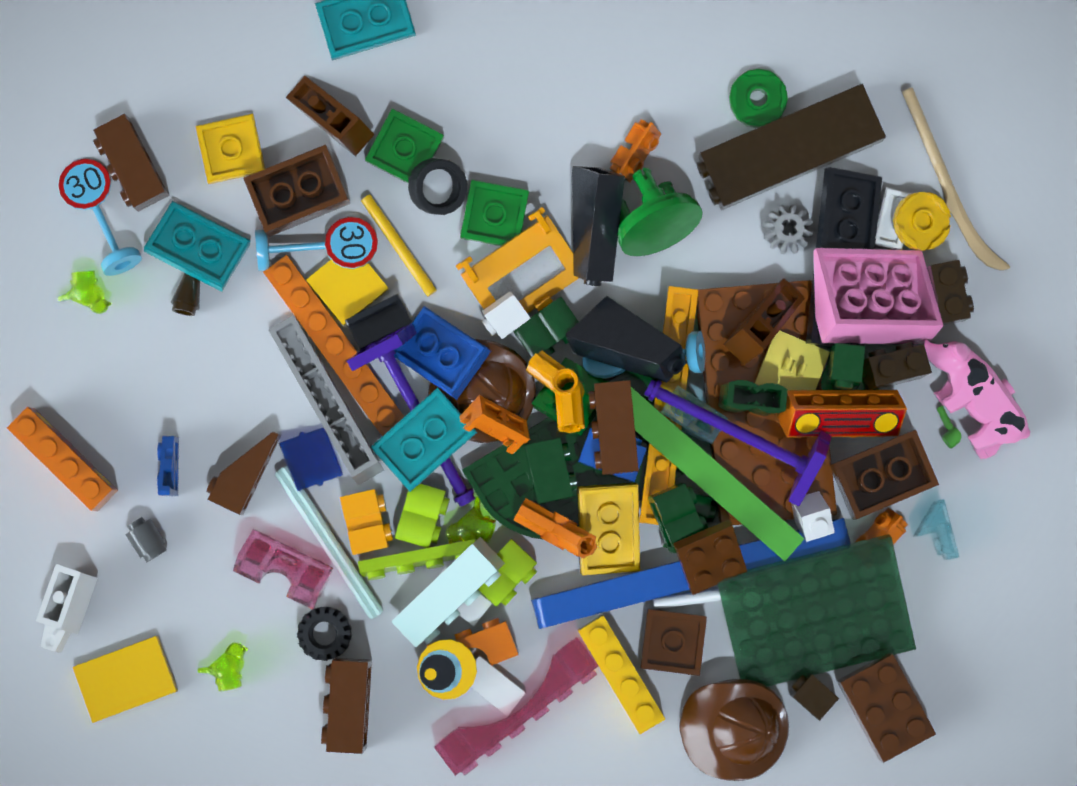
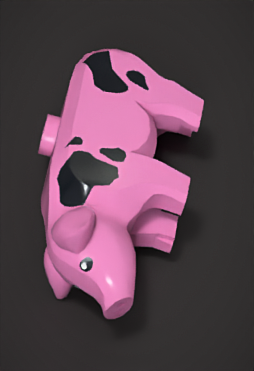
[923,339,1030,459]

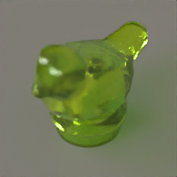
[57,271,111,314]
[445,496,496,544]
[197,642,248,692]

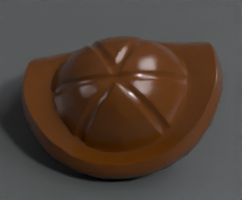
[428,339,536,443]
[679,679,789,781]

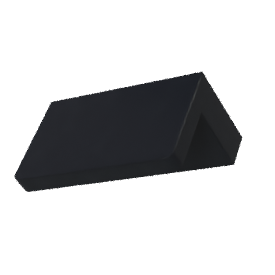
[345,294,412,350]

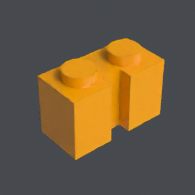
[340,489,393,555]

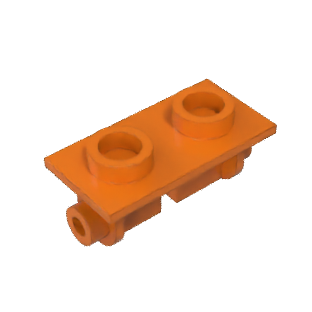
[609,119,661,183]
[849,508,908,569]

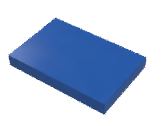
[394,306,491,400]

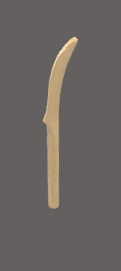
[902,88,1010,271]

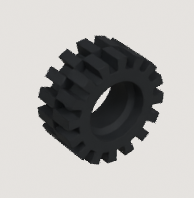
[297,607,352,661]

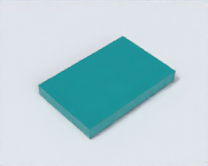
[315,0,416,61]
[144,201,251,292]
[371,388,477,492]

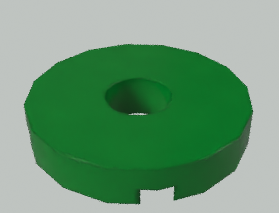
[729,68,788,128]

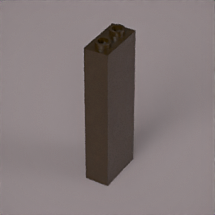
[696,83,886,211]

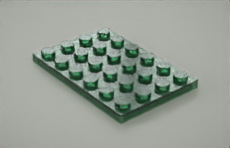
[717,534,916,686]

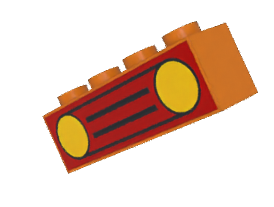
[778,390,907,438]
[7,407,118,512]

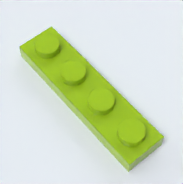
[358,539,476,580]

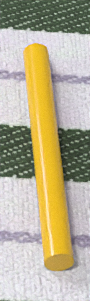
[361,195,437,297]

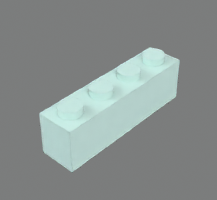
[391,537,505,647]

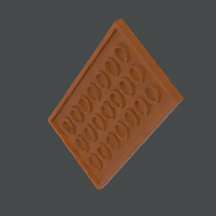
[696,280,837,526]

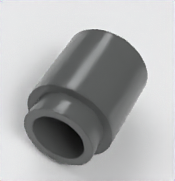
[125,517,167,563]

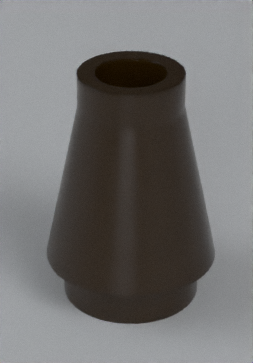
[171,273,200,316]

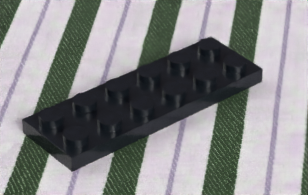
[806,167,882,348]

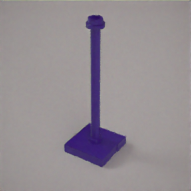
[347,323,475,507]
[644,379,832,506]

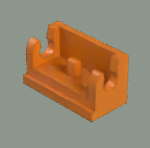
[459,395,530,454]

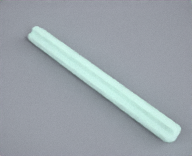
[275,466,383,619]

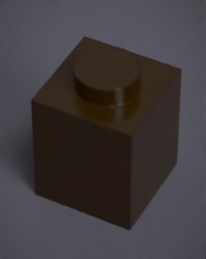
[790,673,839,721]

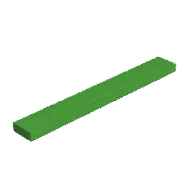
[623,380,804,561]

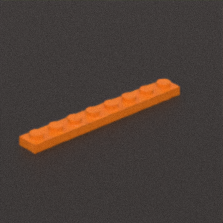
[263,255,405,436]

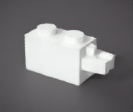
[36,564,98,653]

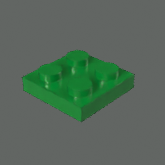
[365,109,444,184]
[460,180,529,246]
[531,357,608,436]

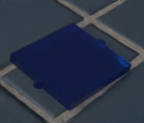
[279,427,343,492]

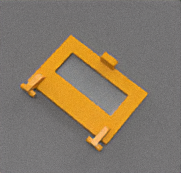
[456,207,579,313]

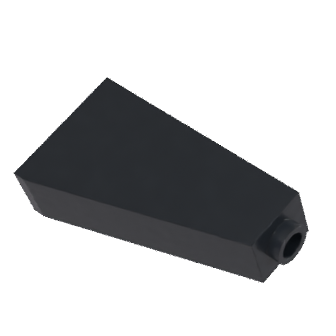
[572,166,625,286]
[565,296,687,383]

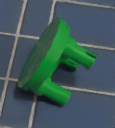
[618,168,703,257]

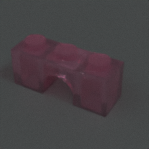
[233,529,333,610]

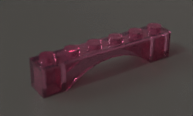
[434,636,598,776]

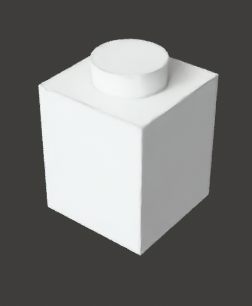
[482,291,531,339]
[791,491,835,542]

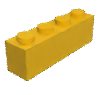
[578,615,665,734]

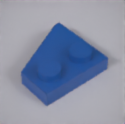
[157,436,179,496]

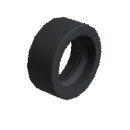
[408,158,468,215]

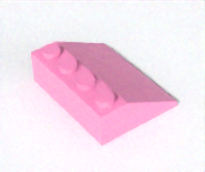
[814,248,944,344]

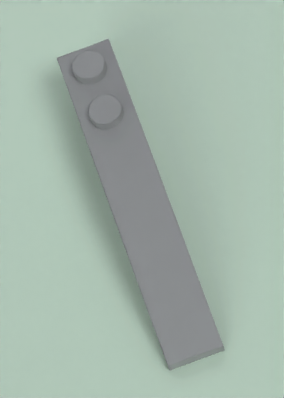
[268,315,384,485]

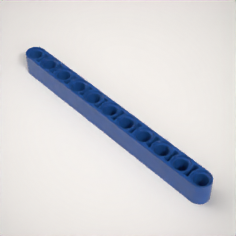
[531,518,852,629]

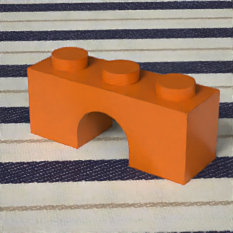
[426,618,519,666]

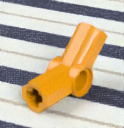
[526,351,585,433]

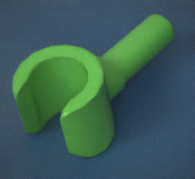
[937,406,961,449]

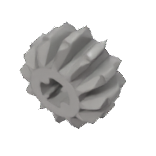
[763,204,813,254]

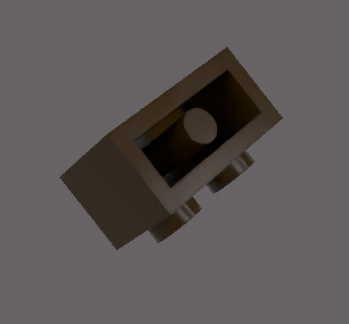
[927,260,974,325]
[862,342,932,390]

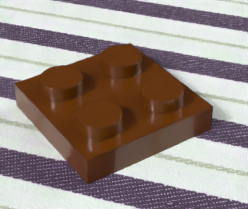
[673,520,747,595]
[640,609,707,676]

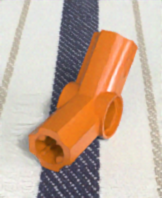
[514,498,597,559]

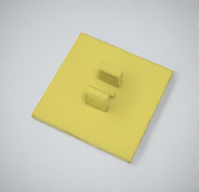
[755,330,830,390]

